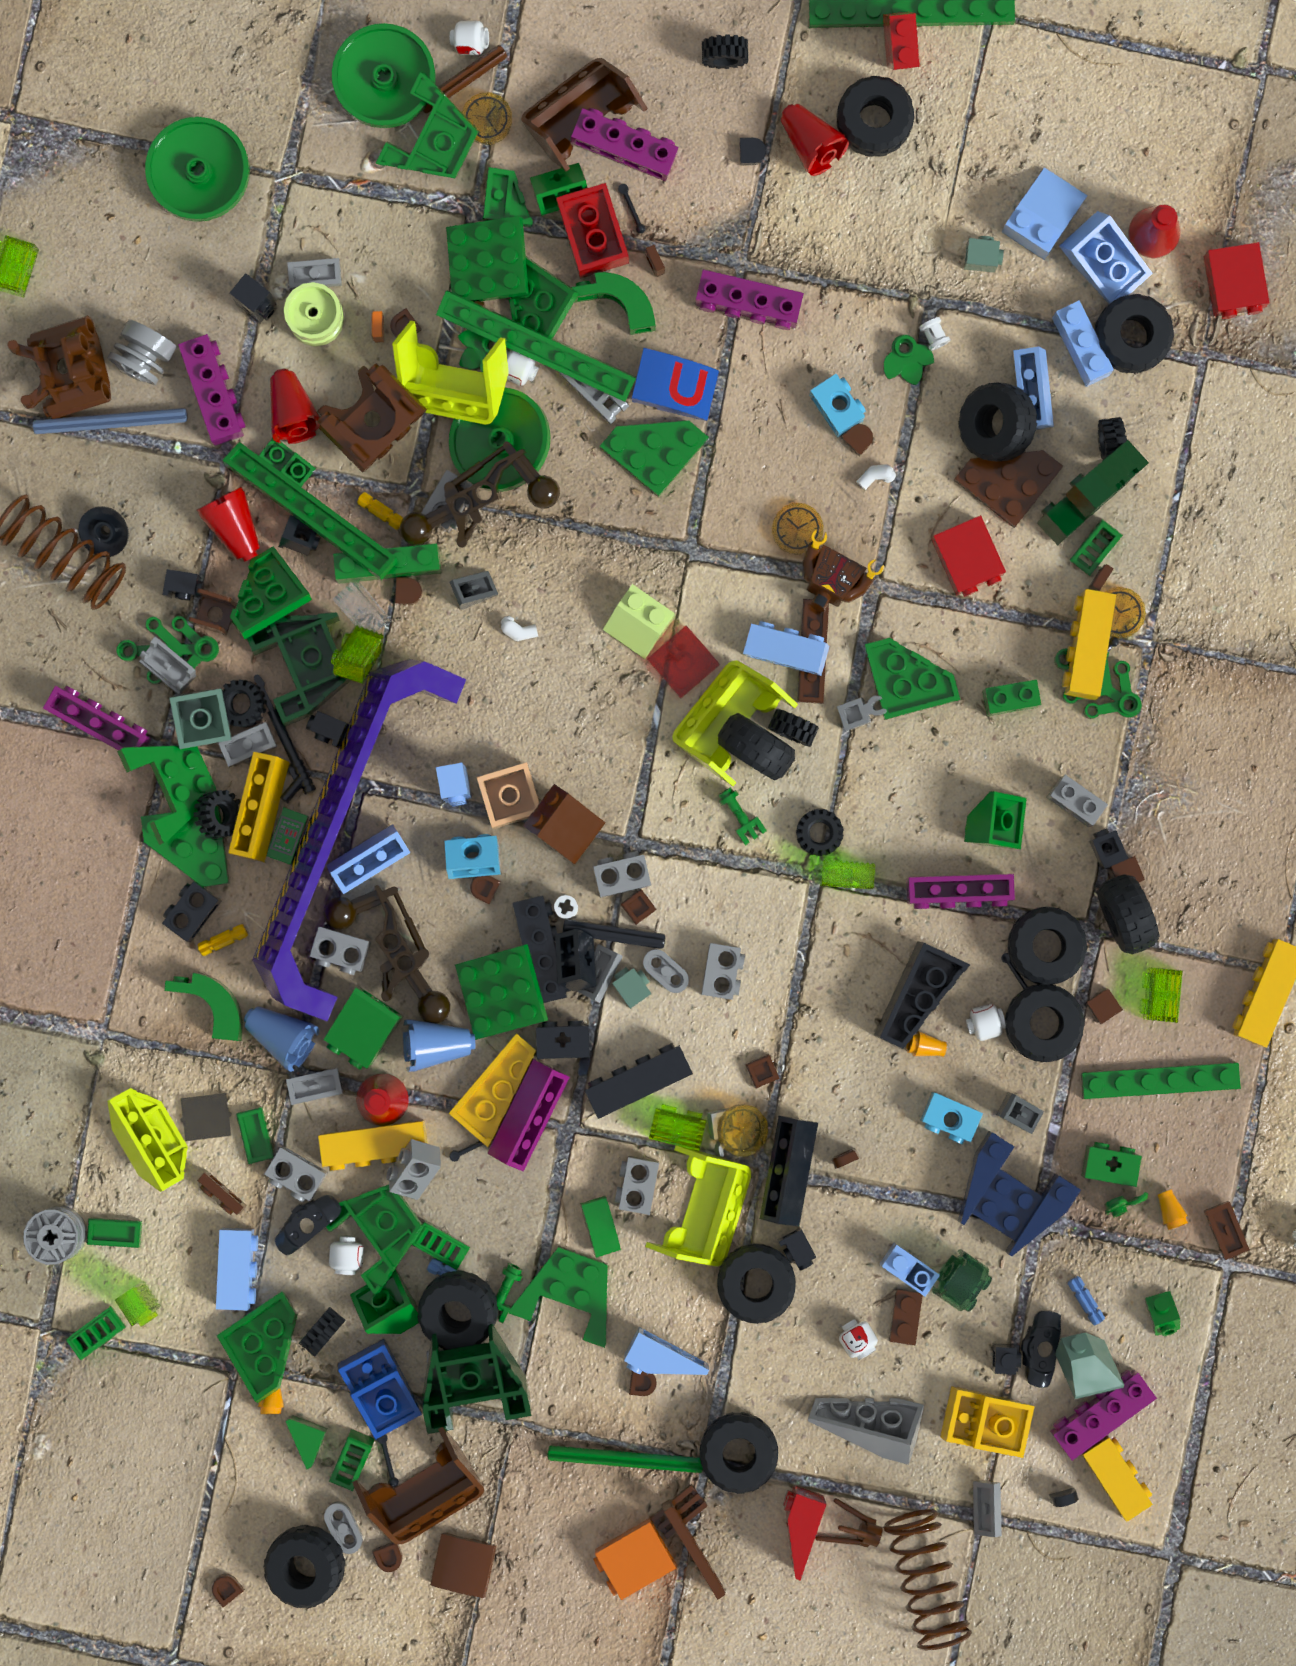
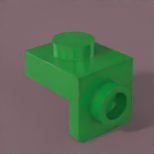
[1145,1291,1180,1336]

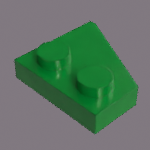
[482,167,533,227]

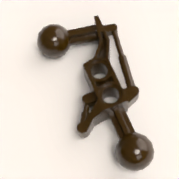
[399,442,560,548]
[323,885,450,1024]

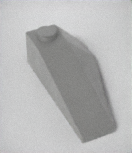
[808,1398,924,1465]

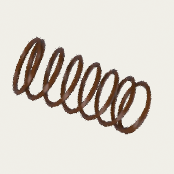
[0,494,126,610]
[883,1509,972,1651]

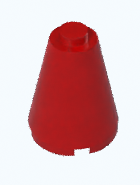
[781,104,849,176]
[1128,205,1181,259]
[270,368,321,444]
[197,487,260,562]
[356,1073,409,1126]

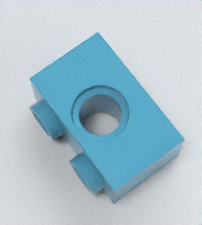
[809,374,866,438]
[444,834,501,879]
[920,1092,983,1144]

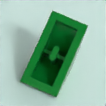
[285,1415,328,1470]

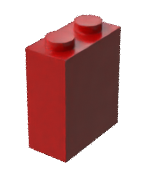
[883,12,920,70]
[1203,242,1270,319]
[931,515,1006,597]

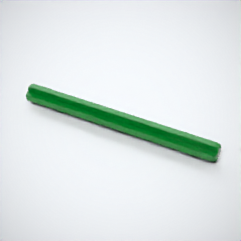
[547,1446,703,1473]

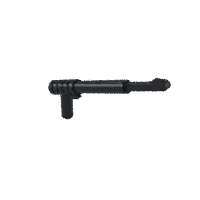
[254,674,316,804]

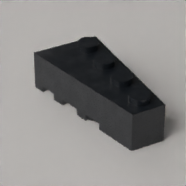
[874,941,970,1049]

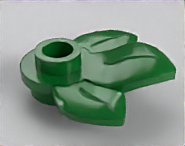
[458,330,492,372]
[884,335,934,385]
[1104,1192,1148,1218]

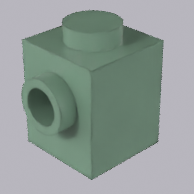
[964,236,1004,273]
[612,967,652,1009]

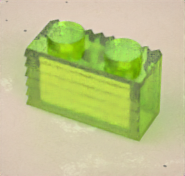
[0,235,39,298]
[331,625,384,684]
[820,859,875,890]
[1139,967,1183,1023]
[648,1104,707,1151]
[115,1282,161,1327]

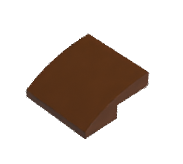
[430,1532,497,1598]

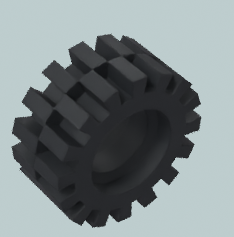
[702,34,749,69]
[1098,417,1127,460]
[222,680,267,727]
[768,709,819,747]
[194,790,241,839]
[796,809,844,856]
[299,1307,346,1357]

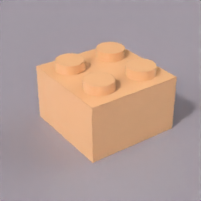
[477,762,540,829]

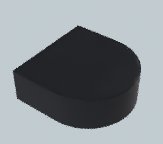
[740,137,766,166]
[1049,1488,1079,1507]

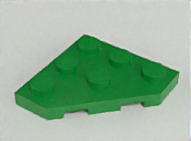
[509,256,579,338]
[600,421,709,497]
[230,546,312,640]
[864,638,960,720]
[141,806,230,887]
[217,1292,298,1403]

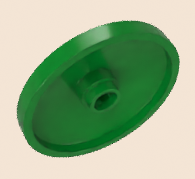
[332,23,436,128]
[145,117,250,222]
[449,388,551,492]

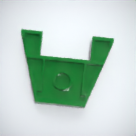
[376,71,479,178]
[117,746,217,845]
[326,1185,423,1295]
[509,1246,608,1348]

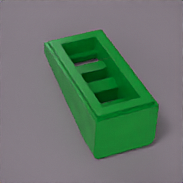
[1070,518,1123,576]
[412,1221,470,1270]
[66,1306,126,1360]
[329,1429,375,1491]

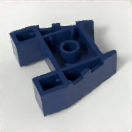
[958,1131,1081,1256]

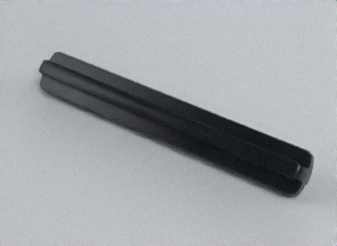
[563,919,666,949]

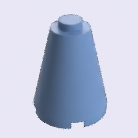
[244,1006,319,1072]
[403,1019,475,1072]

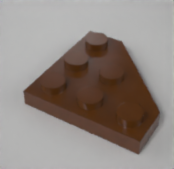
[954,450,1063,528]

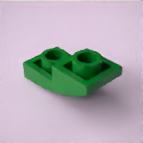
[259,438,316,487]
[580,1196,621,1258]

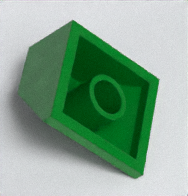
[964,791,1027,849]
[350,1269,419,1334]

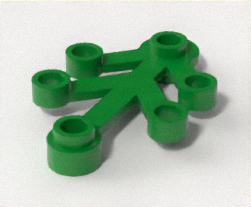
[116,616,219,685]
[1054,648,1142,719]

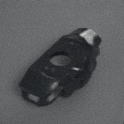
[275,1195,341,1255]
[1021,1311,1061,1388]

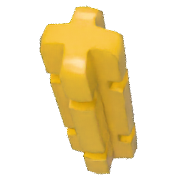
[357,492,403,530]
[197,924,248,956]

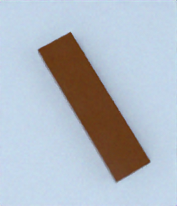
[797,599,829,704]
[661,1500,726,1600]

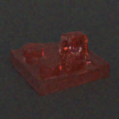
[647,625,720,699]

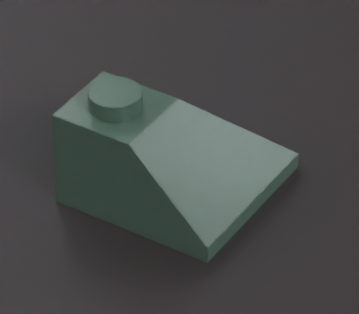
[170,688,232,749]
[1055,1332,1124,1399]

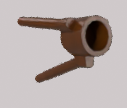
[815,1498,883,1548]

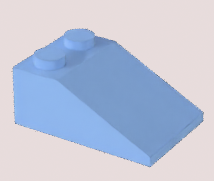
[1002,167,1088,260]
[1059,211,1153,304]
[624,1327,709,1375]

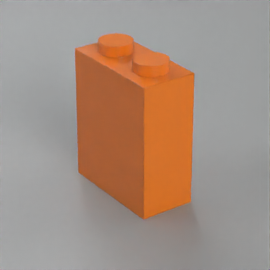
[593,1518,676,1600]

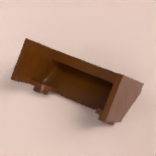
[521,58,648,171]
[352,1427,484,1545]

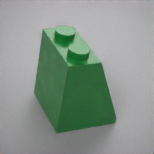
[323,987,404,1070]

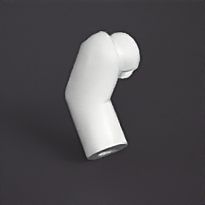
[856,464,896,490]
[501,616,538,641]

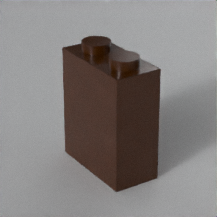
[523,784,606,864]

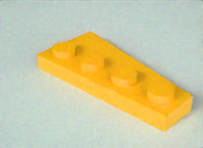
[449,1033,537,1148]

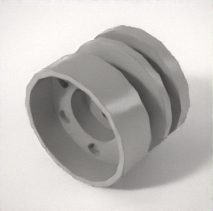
[107,319,177,385]
[24,1206,87,1265]

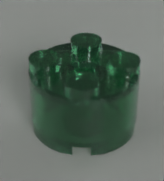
[932,1249,992,1312]

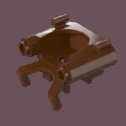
[7,315,112,419]
[317,363,427,473]

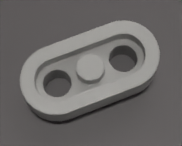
[643,949,689,993]
[324,1502,363,1554]

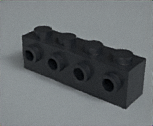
[513,896,571,1003]
[585,1043,693,1119]
[760,1115,818,1226]

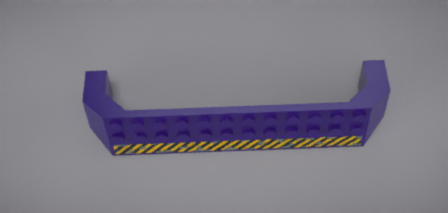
[252,659,466,1022]

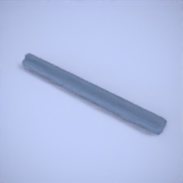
[33,408,187,434]

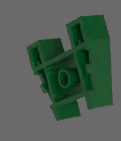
[1037,440,1149,546]
[247,612,361,727]
[422,1324,532,1434]

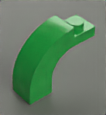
[571,272,656,335]
[164,973,243,1041]

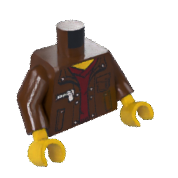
[803,529,884,612]

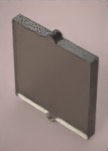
[180,1093,232,1141]

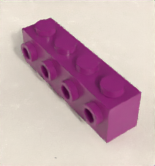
[571,108,679,182]
[695,269,804,330]
[178,334,246,446]
[43,685,151,750]
[906,874,1015,909]
[487,1059,570,1172]
[1050,1369,1157,1461]

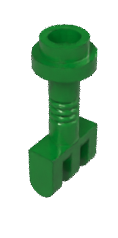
[718,787,767,846]
[496,1263,523,1324]

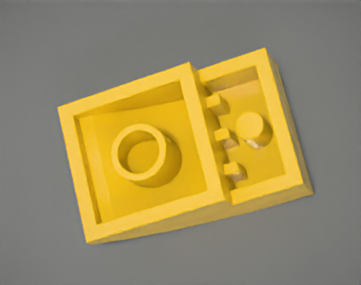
[940,1386,1035,1458]

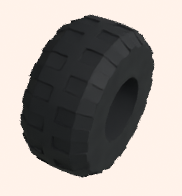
[837,76,914,157]
[1094,294,1174,374]
[958,382,1037,462]
[718,713,795,781]
[1097,874,1160,955]
[1007,907,1087,985]
[1005,984,1085,1062]
[717,1244,796,1324]
[417,1270,498,1350]
[699,1412,779,1494]
[263,1525,346,1608]

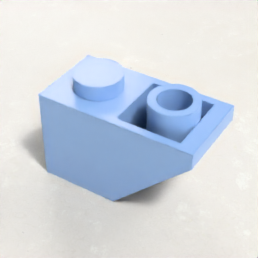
[879,1242,940,1297]

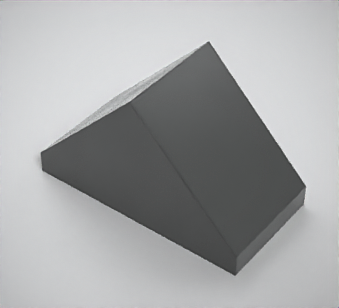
[449,571,498,610]
[996,1092,1044,1134]

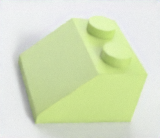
[603,584,675,659]

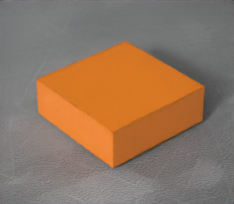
[372,311,384,343]

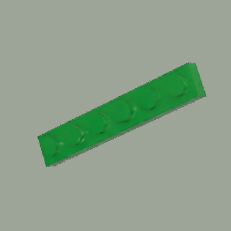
[1081,1063,1241,1099]

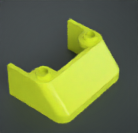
[392,321,509,424]
[672,660,798,786]
[645,1145,751,1267]

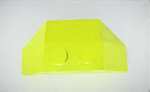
[107,1088,188,1192]

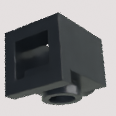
[278,515,321,556]
[162,569,204,601]
[306,711,349,749]
[1089,828,1129,870]
[777,1227,817,1271]
[991,1343,1021,1375]

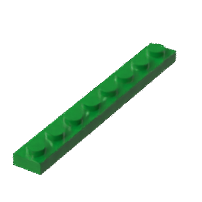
[809,0,1015,28]
[436,290,636,402]
[222,442,398,580]

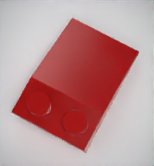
[556,183,629,279]
[783,1485,827,1581]

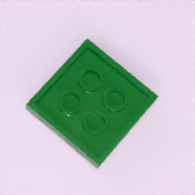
[446,216,529,302]
[455,944,548,1040]

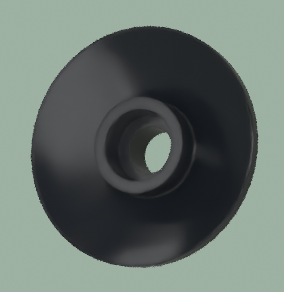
[78,506,129,557]

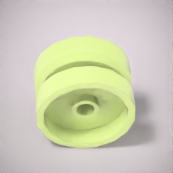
[284,282,345,346]

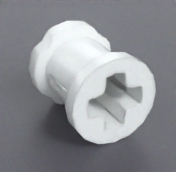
[919,317,951,351]
[554,895,578,919]

